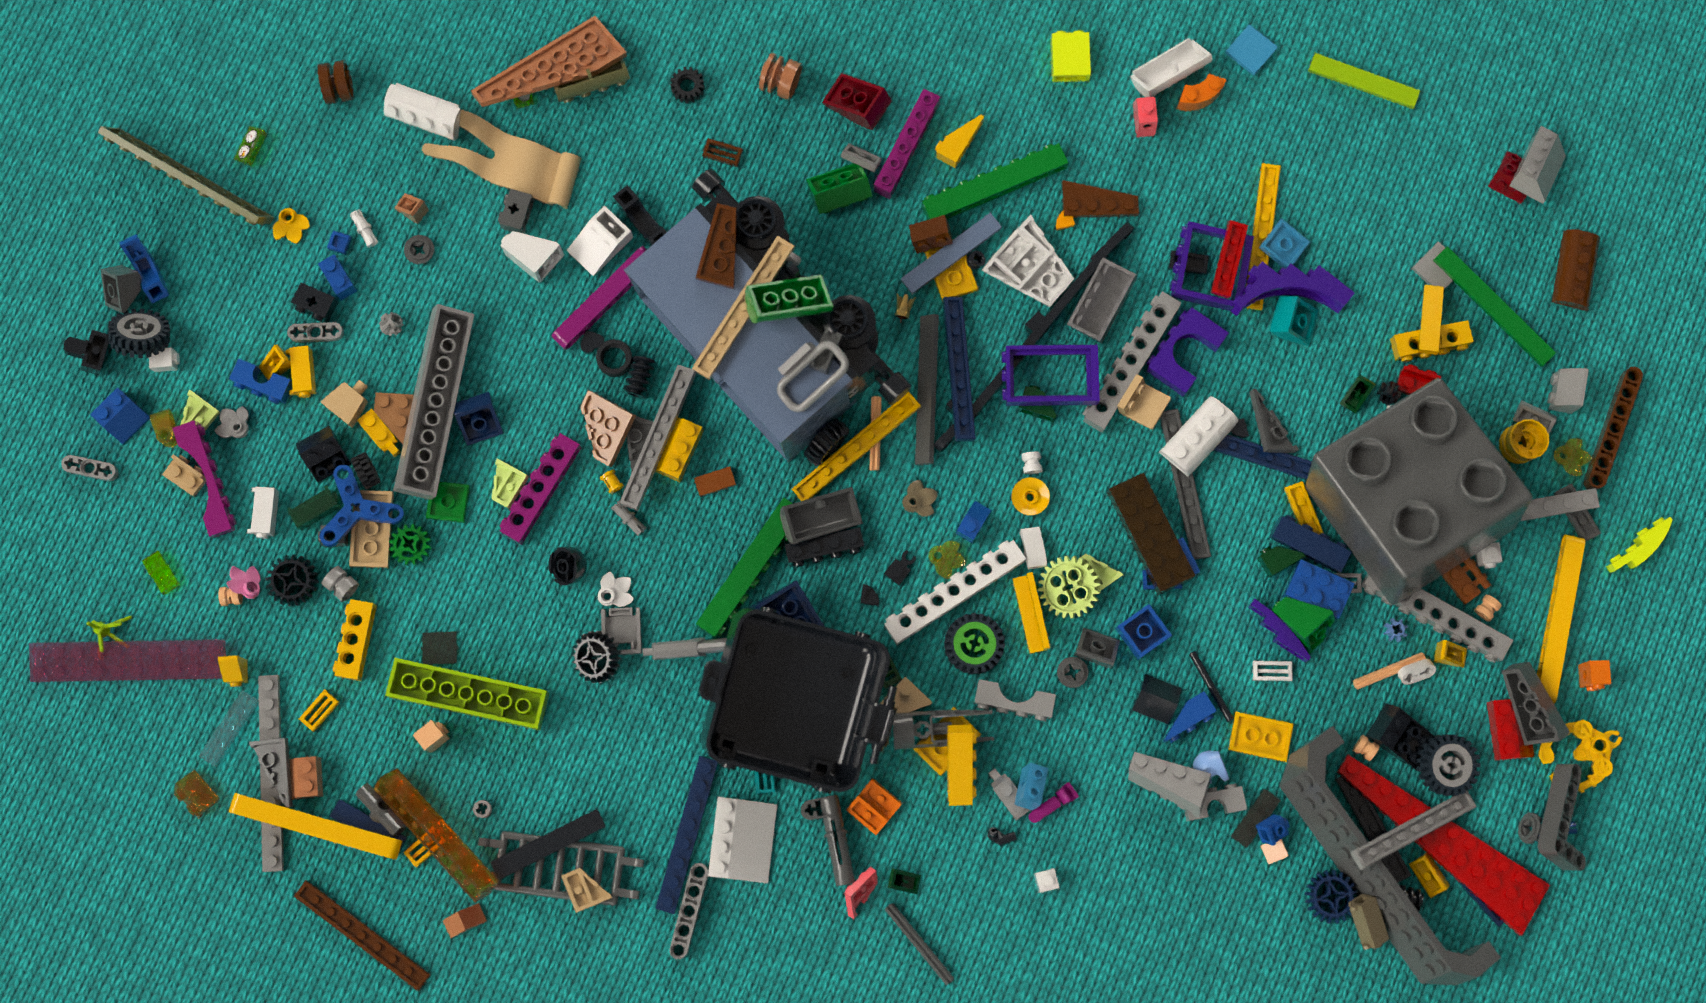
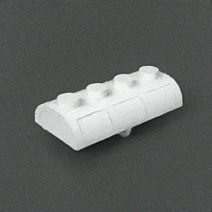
[1130,38,1213,97]
[384,83,461,141]
[1159,396,1238,476]

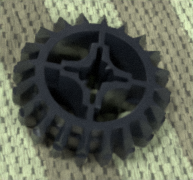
[804,419,849,466]
[265,554,319,607]
[571,631,622,683]

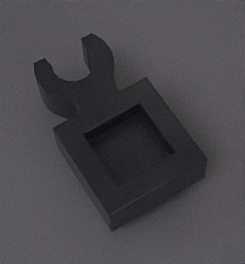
[884,550,916,586]

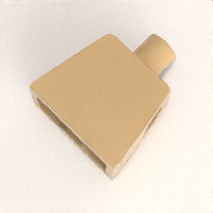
[321,380,368,428]

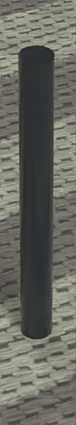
[1189,651,1234,723]

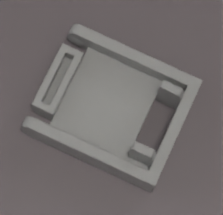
[601,607,642,655]

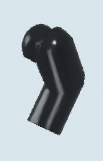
[988,827,1017,846]

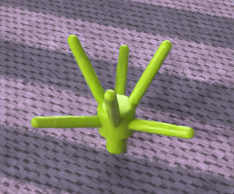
[86,616,132,660]

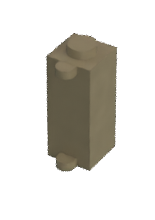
[1348,894,1389,950]

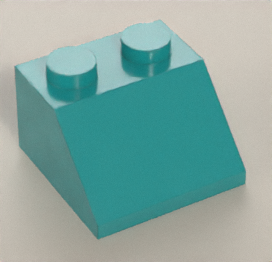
[1270,296,1318,346]

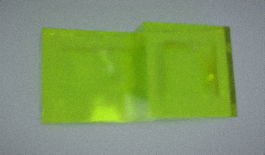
[142,551,180,595]

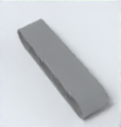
[670,863,709,959]

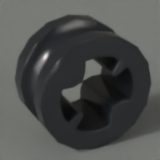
[966,250,985,270]

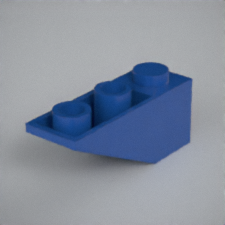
[1163,691,1216,743]

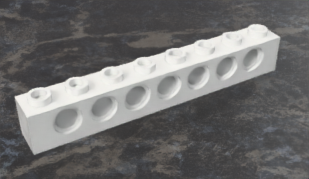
[884,540,1026,645]

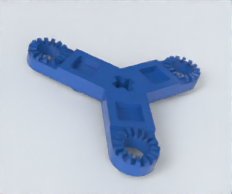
[320,465,404,547]

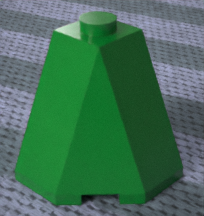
[1272,597,1335,654]

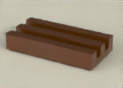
[702,138,743,168]

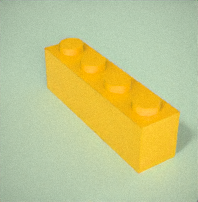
[947,725,976,806]

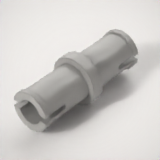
[611,500,646,536]

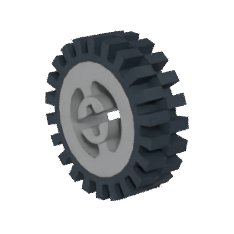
[108,309,170,358]
[1416,734,1481,796]

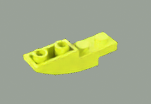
[1606,517,1672,573]

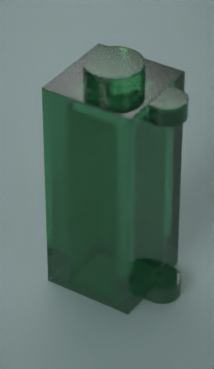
[287,485,341,531]

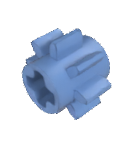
[1383,618,1408,642]

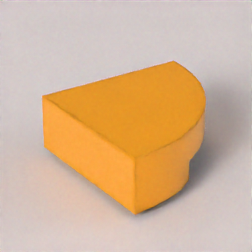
[1056,211,1075,231]

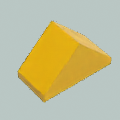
[259,344,291,381]
[1434,640,1467,668]

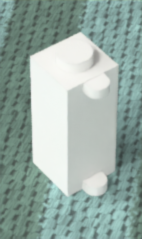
[247,487,279,539]

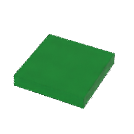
[426,481,470,523]

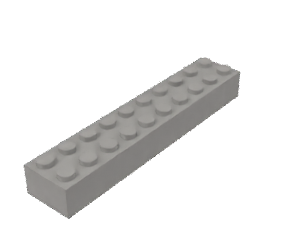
[393,304,474,500]

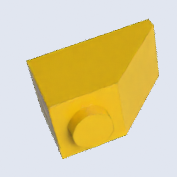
[218,656,248,687]

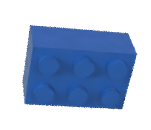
[1282,559,1355,621]

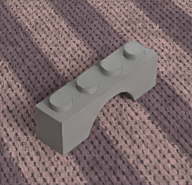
[974,679,1056,722]

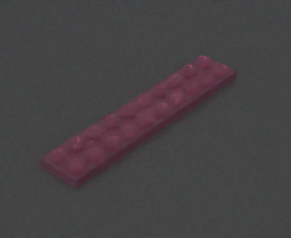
[29,639,226,682]

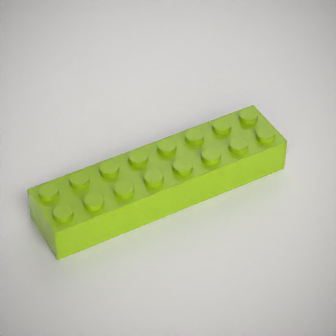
[385,658,550,731]

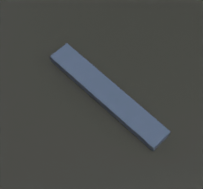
[901,213,1002,295]

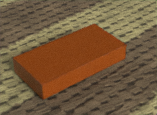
[694,467,736,497]

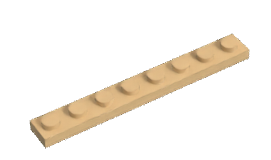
[692,236,795,380]

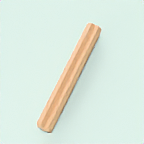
[869,396,882,471]
[1353,652,1426,690]

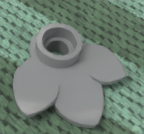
[215,406,249,438]

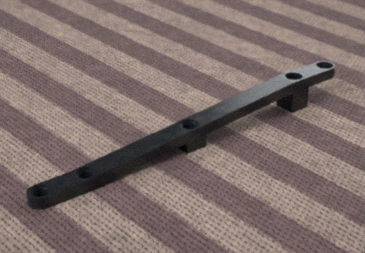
[934,222,1135,452]

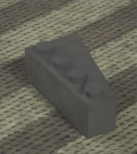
[1502,661,1570,745]

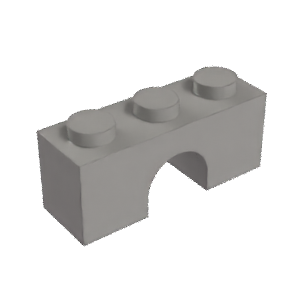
[1184,783,1247,821]

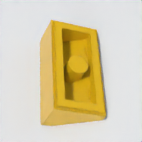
[1409,853,1450,898]

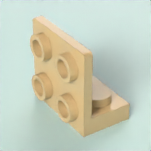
[1117,374,1171,430]

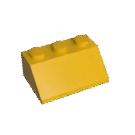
[655,418,704,482]

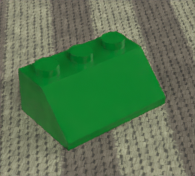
[806,163,872,214]

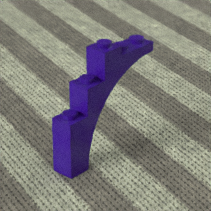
[1231,261,1355,316]

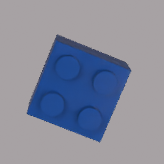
[1115,604,1172,660]

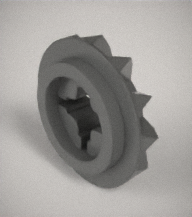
[404,235,435,265]
[1057,657,1088,688]
[1518,812,1542,844]

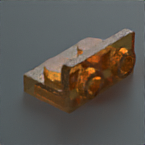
[174,770,220,818]

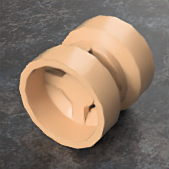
[218,587,243,606]
[1474,594,1502,622]
[1352,735,1380,762]

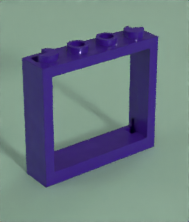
[1169,221,1254,311]

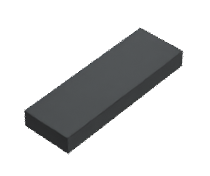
[1553,483,1601,542]

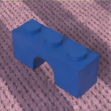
[229,358,293,404]

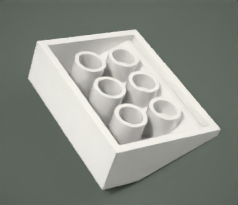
[708,797,777,883]

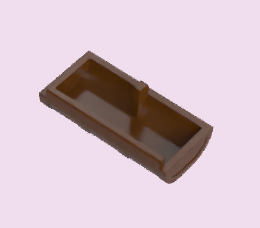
[1552,229,1600,311]

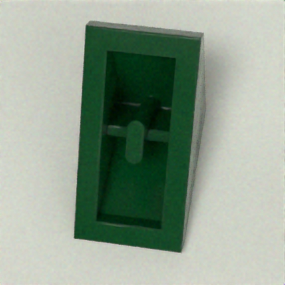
[1339,374,1376,414]
[887,868,921,894]

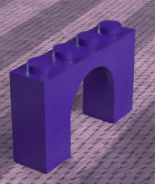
[1146,307,1229,397]

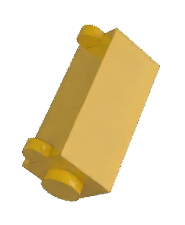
[286,345,316,398]

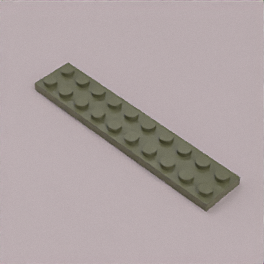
[98,126,275,225]

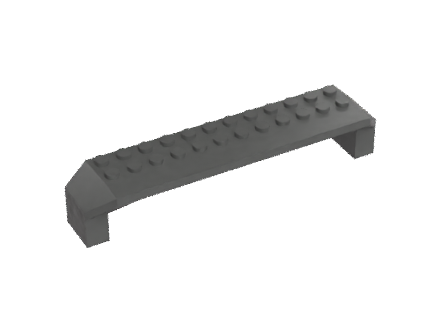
[1279,726,1501,985]

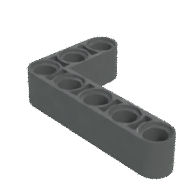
[1538,764,1586,871]

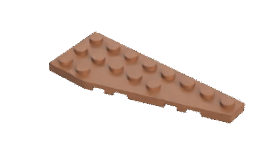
[471,16,627,107]

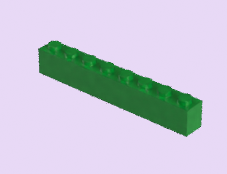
[922,143,1068,220]
[696,497,793,639]

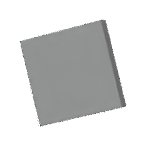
[1411,241,1453,289]

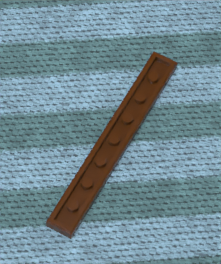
[294,880,431,991]

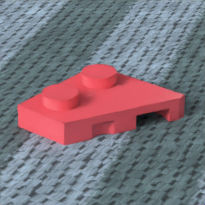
[844,867,878,919]

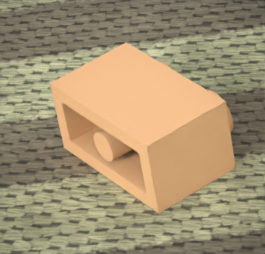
[413,720,450,753]

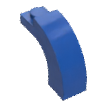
[119,234,169,303]

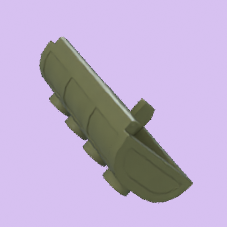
[554,59,630,103]

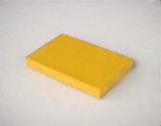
[924,239,978,302]
[913,707,982,776]
[1228,712,1293,762]

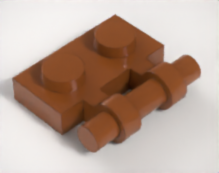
[1442,558,1491,605]

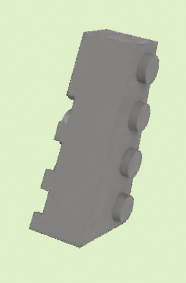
[1128,752,1211,818]

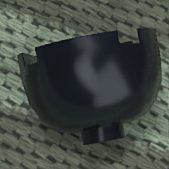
[548,547,587,585]

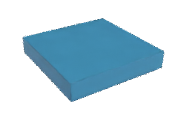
[1225,24,1278,76]
[1259,218,1310,269]

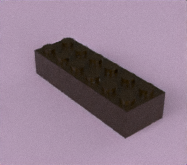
[1107,473,1195,595]

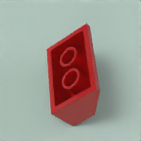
[1487,699,1534,761]

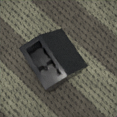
[296,426,351,482]

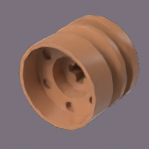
[759,53,802,100]

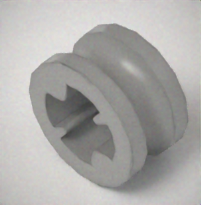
[473,800,492,818]

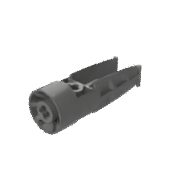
[893,710,994,750]

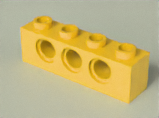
[1390,320,1474,362]
[333,599,377,681]

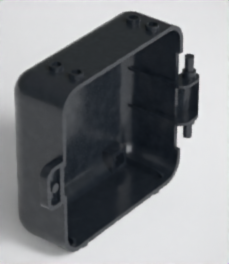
[698,606,897,794]

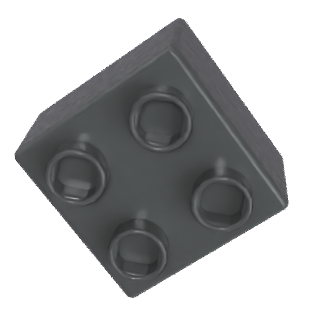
[1305,378,1532,605]

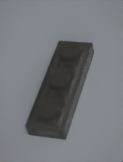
[1230,789,1281,848]

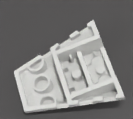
[982,215,1074,307]

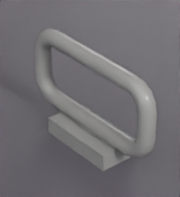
[777,341,849,412]

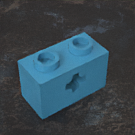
[1014,762,1048,811]

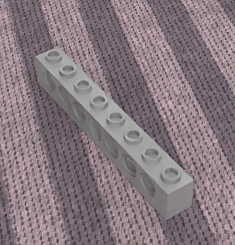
[1083,291,1181,433]
[1361,573,1513,663]

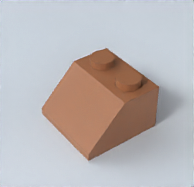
[289,756,323,800]

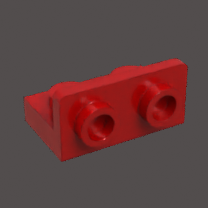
[1397,365,1441,395]

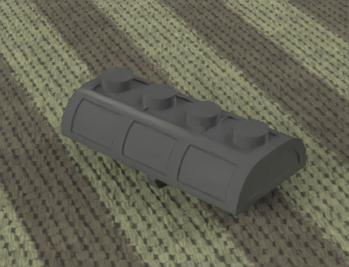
[780,487,863,544]

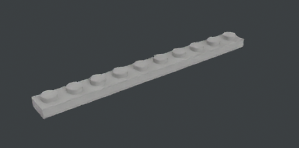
[258,675,284,872]

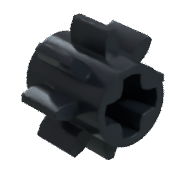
[1376,381,1402,405]

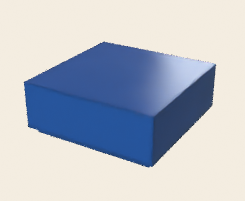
[327,231,352,255]

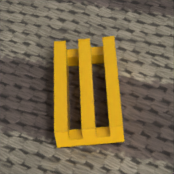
[299,689,340,732]
[403,827,447,868]

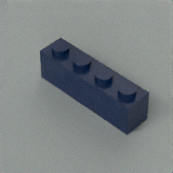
[1269,515,1351,573]

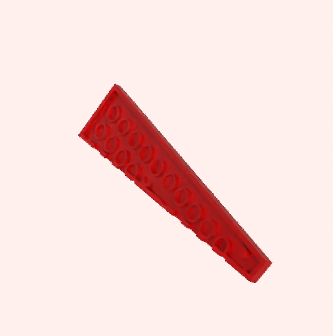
[1337,755,1550,936]

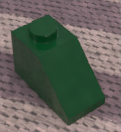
[1018,385,1056,423]
[1257,546,1305,578]

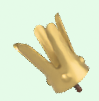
[894,294,916,323]

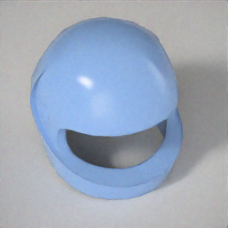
[1193,751,1229,783]

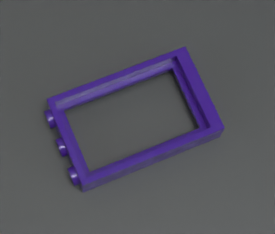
[1001,345,1100,406]

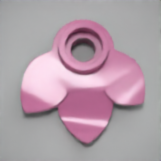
[227,566,261,599]

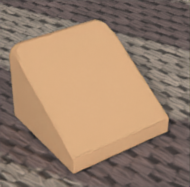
[1260,840,1288,864]

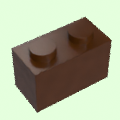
[909,215,953,254]

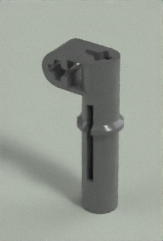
[801,795,855,886]

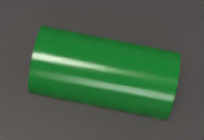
[745,275,834,323]

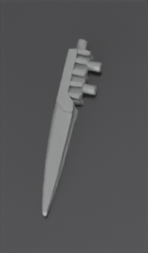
[642,637,727,660]

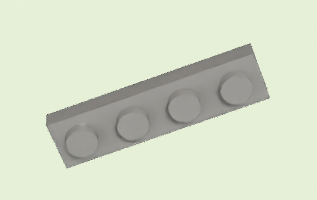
[1520,488,1600,521]

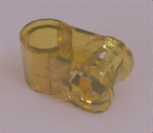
[150,409,177,448]

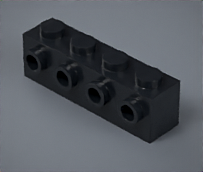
[785,527,864,568]

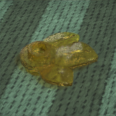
[1553,438,1592,476]
[928,540,966,579]

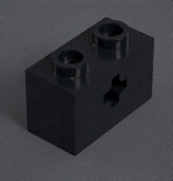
[291,283,339,322]

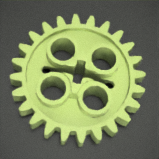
[1038,556,1101,619]

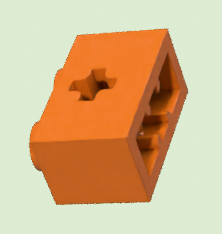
[1578,660,1611,691]

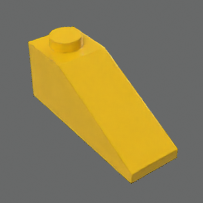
[935,115,984,168]

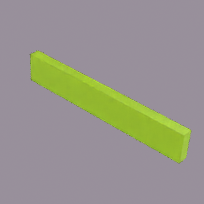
[1308,53,1420,109]

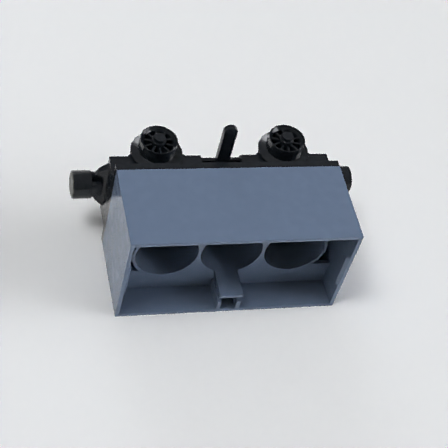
[624,169,912,462]

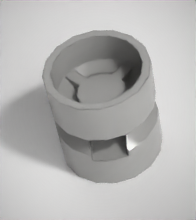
[322,566,359,602]

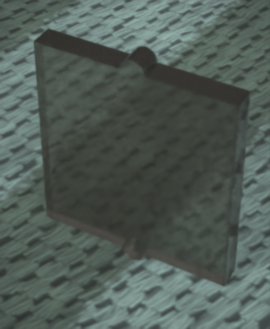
[421,631,459,665]

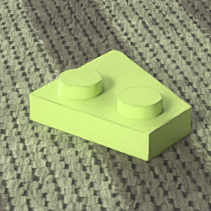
[181,390,220,431]
[492,458,529,509]
[1073,554,1123,595]

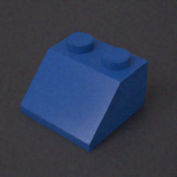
[90,387,151,445]

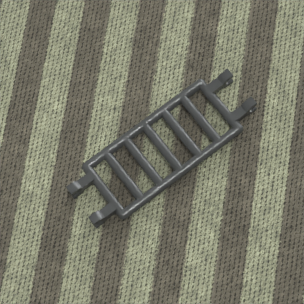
[473,831,644,906]

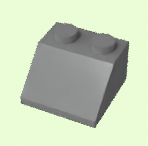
[1547,368,1589,414]

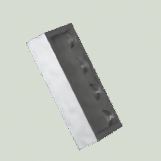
[1067,258,1137,343]

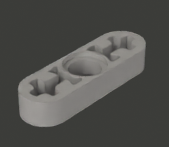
[287,322,344,343]
[61,455,118,481]

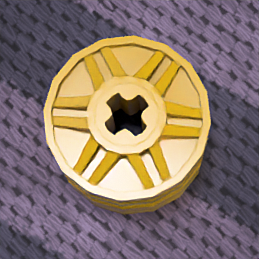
[1499,419,1549,464]

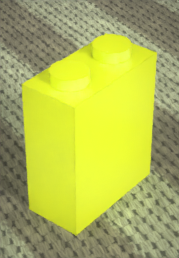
[1051,30,1091,82]

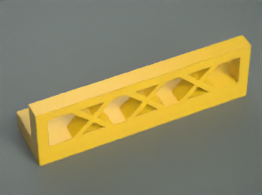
[1012,572,1050,654]

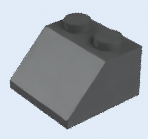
[100,265,142,313]

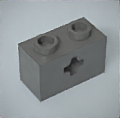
[498,189,534,234]

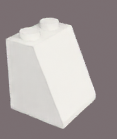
[500,231,564,283]

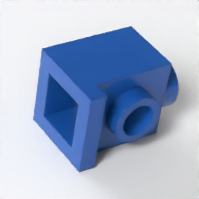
[1256,814,1290,846]

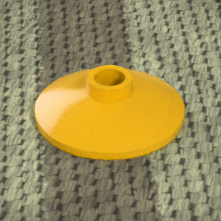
[1011,477,1050,516]

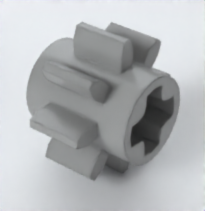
[379,312,404,336]

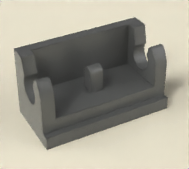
[809,329,843,375]

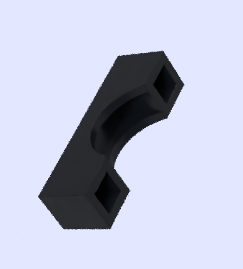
[613,185,667,246]

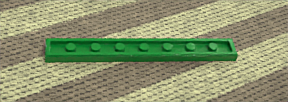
[1433,246,1556,367]

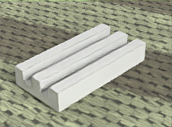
[1252,661,1293,681]

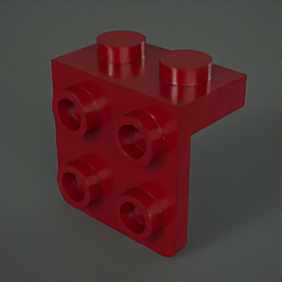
[1488,152,1527,204]

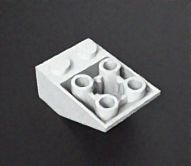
[567,206,633,276]

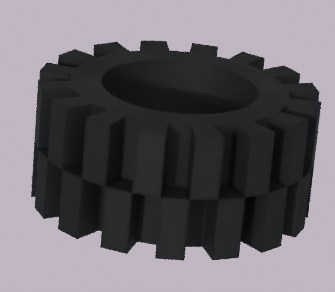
[670,67,705,104]
[351,452,381,489]

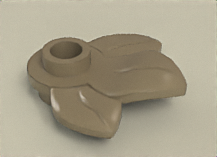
[902,480,938,517]

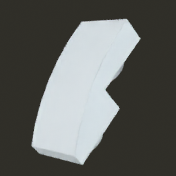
[1020,527,1047,569]

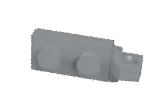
[988,769,1030,820]

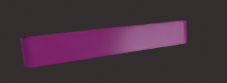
[551,246,647,350]

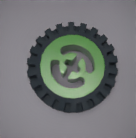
[944,613,1005,675]

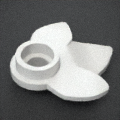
[598,572,634,607]

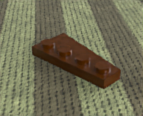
[1062,180,1139,218]
[695,203,737,289]

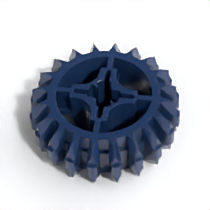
[1304,870,1358,924]

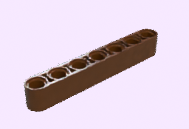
[1584,367,1643,491]

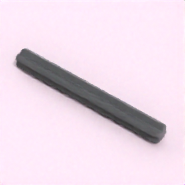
[885,903,954,985]

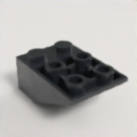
[1366,704,1435,771]

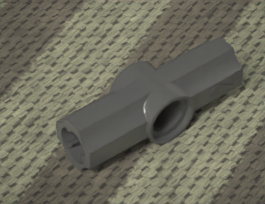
[355,783,407,837]

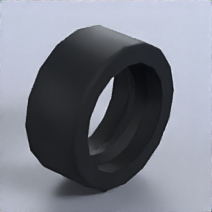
[596,339,633,377]

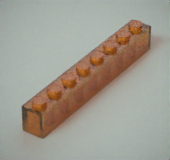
[374,768,499,903]

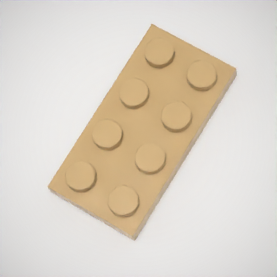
[349,490,394,568]

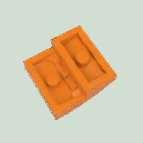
[846,778,903,835]

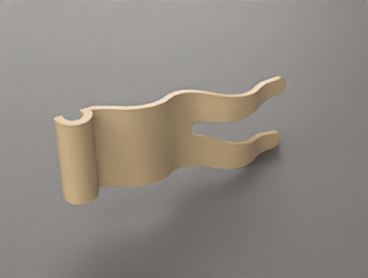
[422,110,581,209]

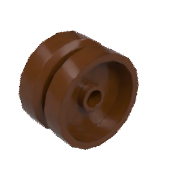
[317,60,354,105]

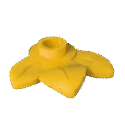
[273,208,310,244]

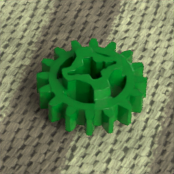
[389,524,432,566]

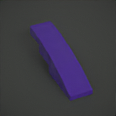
[1247,599,1311,662]

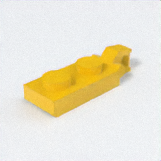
[357,408,401,457]

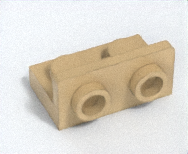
[162,455,206,497]

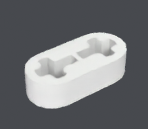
[1398,659,1436,685]

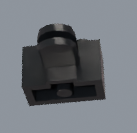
[64,330,109,376]

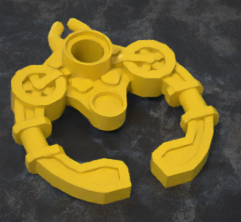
[1538,720,1623,793]

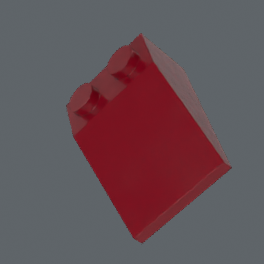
[822,73,892,130]

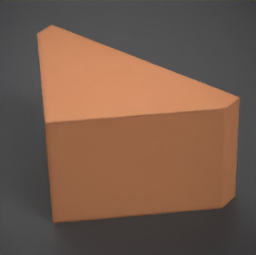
[394,193,429,224]
[443,903,487,938]

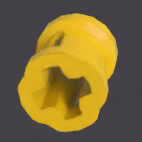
[600,469,624,495]

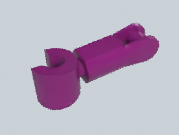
[1029,782,1079,823]

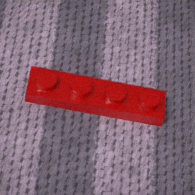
[1211,220,1248,298]

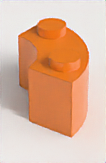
[1177,74,1226,111]

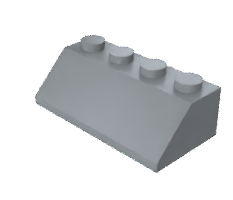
[1510,126,1566,204]

